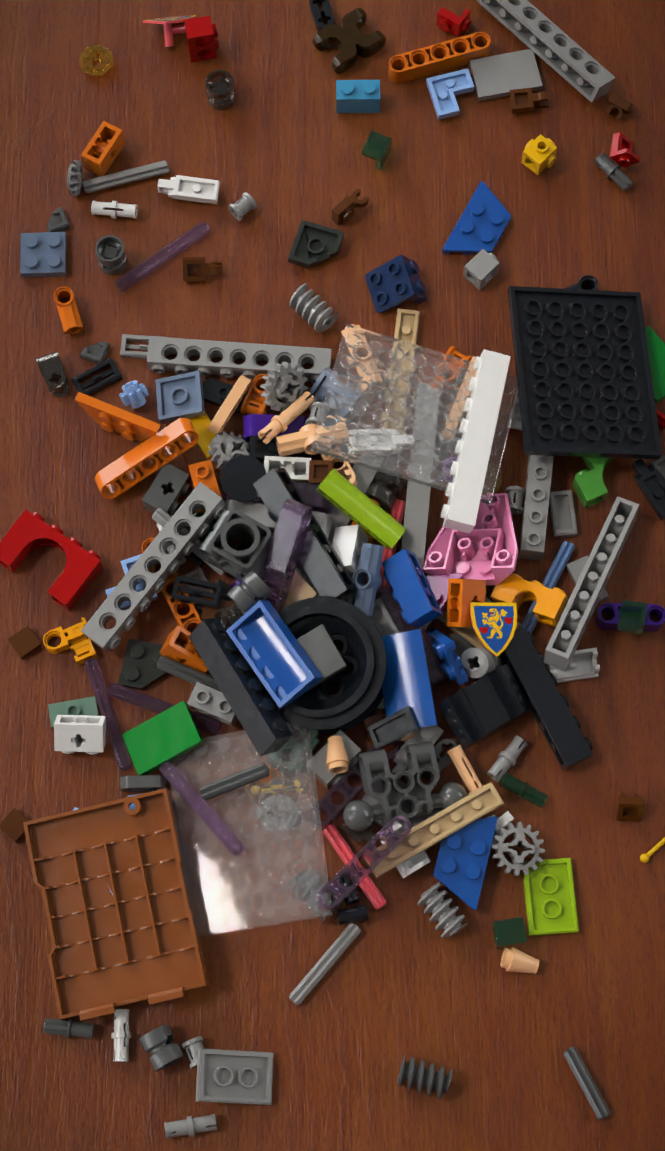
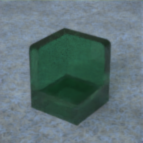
[362,131,392,170]
[617,600,647,634]
[492,917,527,949]

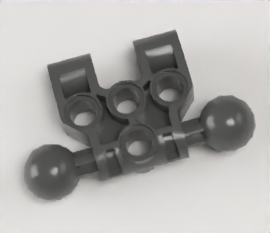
[343,741,468,831]

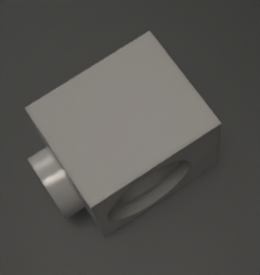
[463,249,499,290]

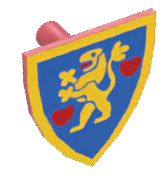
[143,15,196,47]
[469,602,517,657]

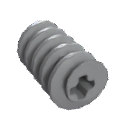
[289,283,338,333]
[461,648,501,678]
[418,882,469,939]

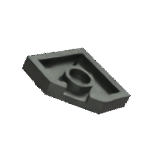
[288,220,344,268]
[118,639,169,691]

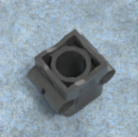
[199,510,283,582]

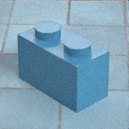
[336,80,380,113]

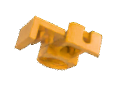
[43,617,98,666]

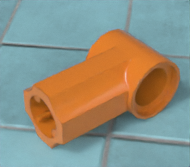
[54,287,84,335]

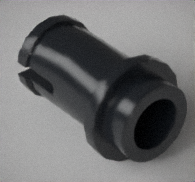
[336,872,361,905]
[337,903,369,925]

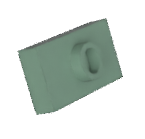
[48,696,99,729]

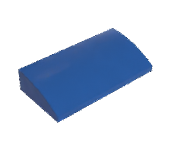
[226,600,323,708]
[382,629,437,730]

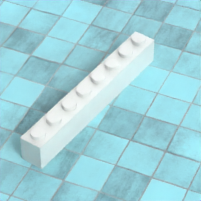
[441,349,511,534]

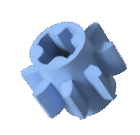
[119,380,149,409]

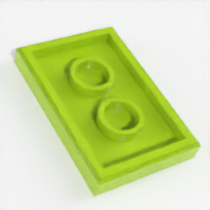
[522,858,579,936]

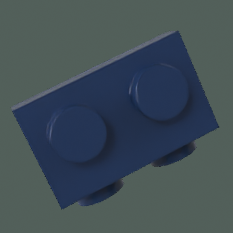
[365,255,427,314]

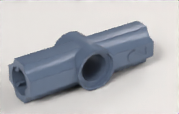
[352,543,384,617]

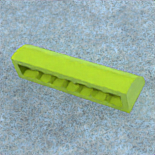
[316,468,406,550]

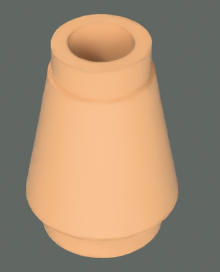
[326,736,350,774]
[500,947,539,974]

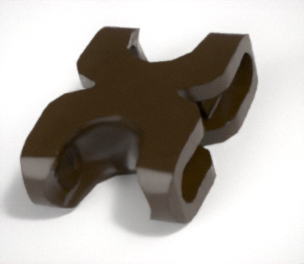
[312,8,386,74]

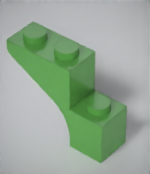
[572,457,612,509]

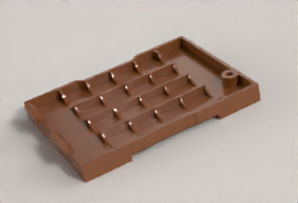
[23,788,209,1021]

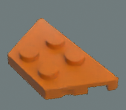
[75,392,160,441]

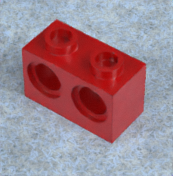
[184,16,219,63]

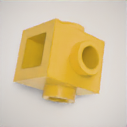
[521,134,557,176]

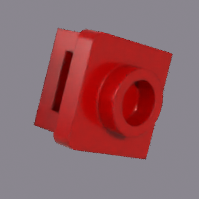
[436,7,472,37]
[610,132,640,167]

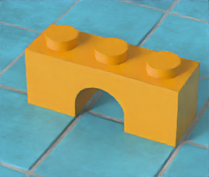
[490,573,569,627]

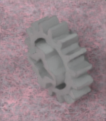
[260,362,308,412]
[208,431,250,469]
[491,822,545,876]

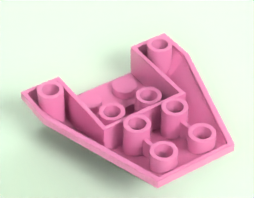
[423,493,519,585]

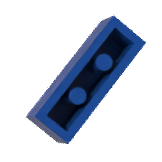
[382,548,442,628]

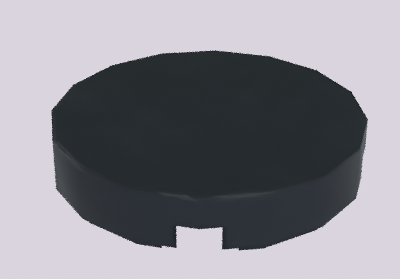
[220,455,267,502]

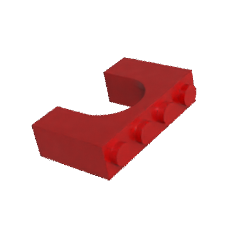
[0,509,103,611]

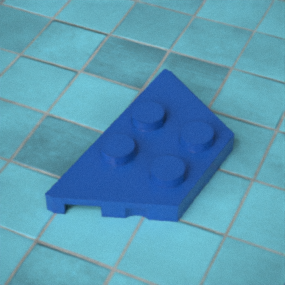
[442,181,511,255]
[425,627,469,685]
[433,816,498,911]

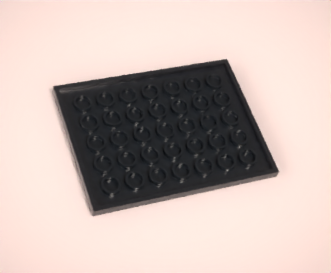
[507,286,662,459]

